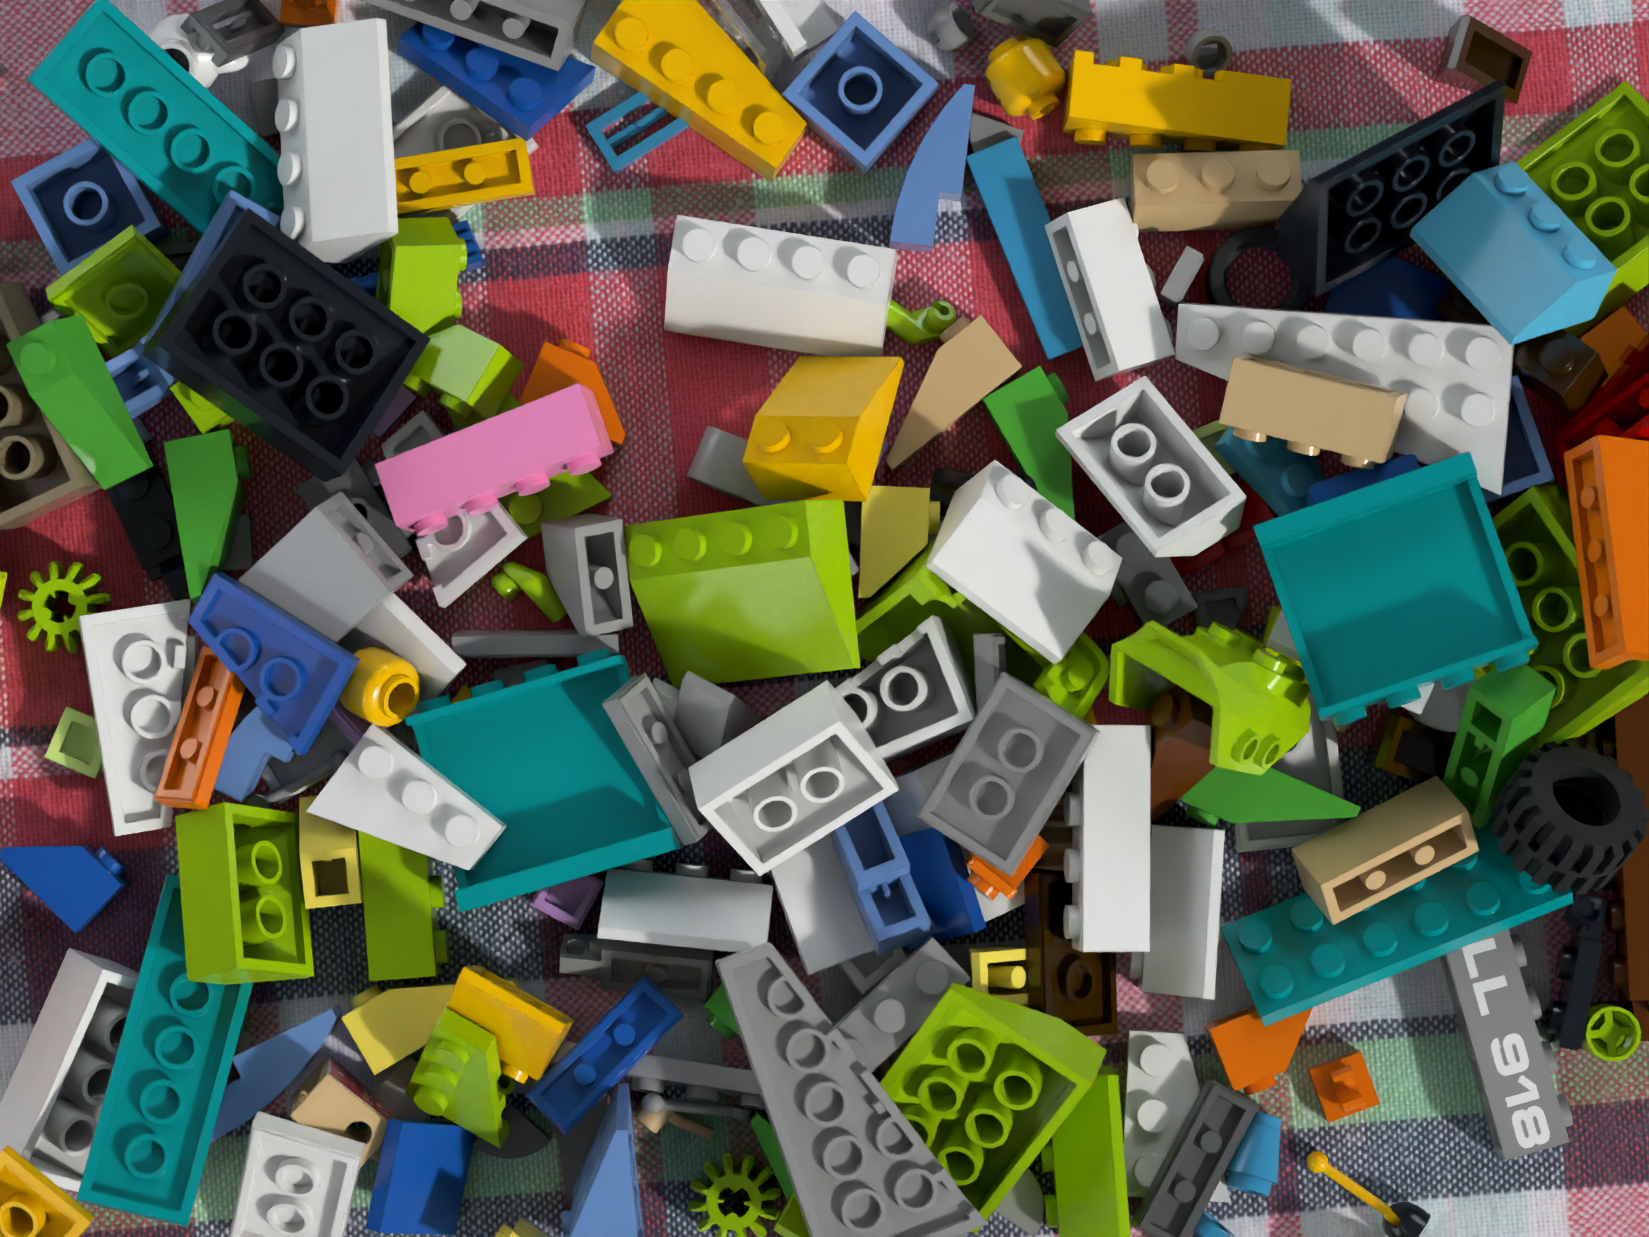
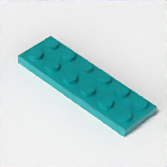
[25,0,284,236]
[1220,817,1574,1027]
[77,874,253,1228]

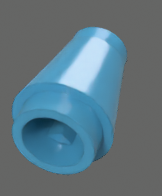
[1225,1112,1282,1197]

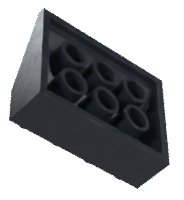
[1277,79,1506,297]
[141,208,431,482]

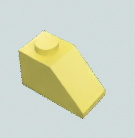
[858,486,940,600]
[969,945,1028,1005]

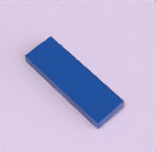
[525,976,684,1136]

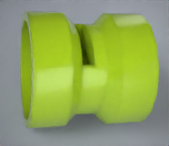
[1582,1002,1641,1062]

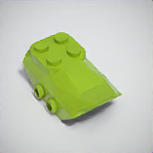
[1109,620,1311,776]

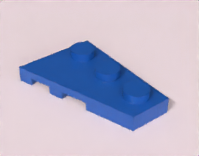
[397,21,596,141]
[188,572,361,756]

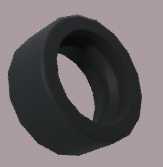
[1205,226,1311,311]

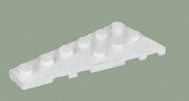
[1175,302,1514,495]

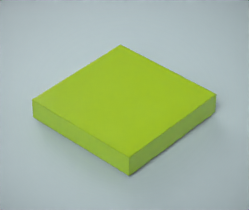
[45,225,181,359]

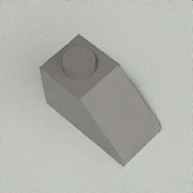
[541,513,633,637]
[674,671,762,762]

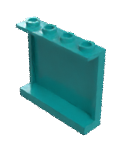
[1253,451,1538,727]
[405,648,681,912]

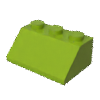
[175,802,314,985]
[1040,1065,1131,1237]

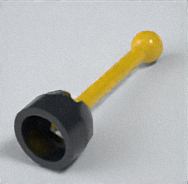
[1306,1151,1431,1237]

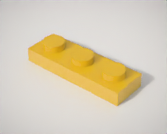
[394,138,535,217]

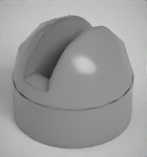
[927,2,975,51]
[1185,28,1233,77]

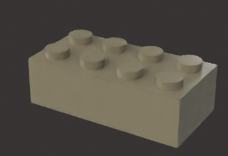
[0,281,102,530]

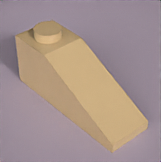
[885,315,1022,473]

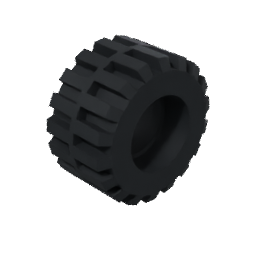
[1491,740,1649,895]

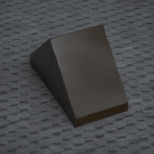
[1435,15,1532,104]
[1364,713,1455,784]

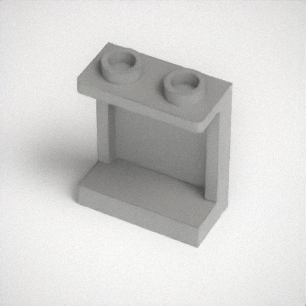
[237,491,414,643]

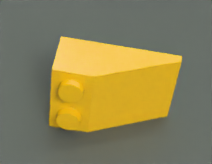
[742,356,904,501]
[446,965,575,1084]
[0,1145,95,1237]

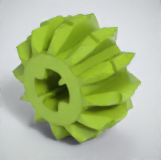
[17,561,112,654]
[688,1151,781,1237]

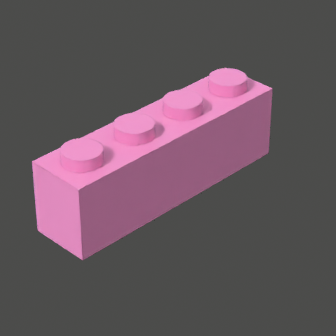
[375,383,614,536]

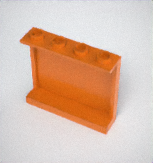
[1564,435,1649,669]

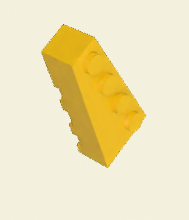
[591,0,807,182]
[1062,50,1292,153]

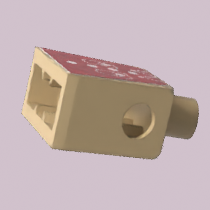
[290,1054,395,1168]

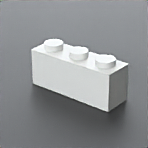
[1044,197,1175,382]

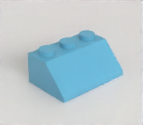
[1410,161,1617,345]

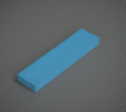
[966,136,1083,361]

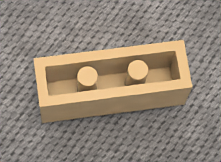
[1128,150,1302,232]
[1219,354,1407,469]
[1291,775,1479,925]

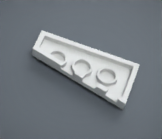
[78,599,191,836]

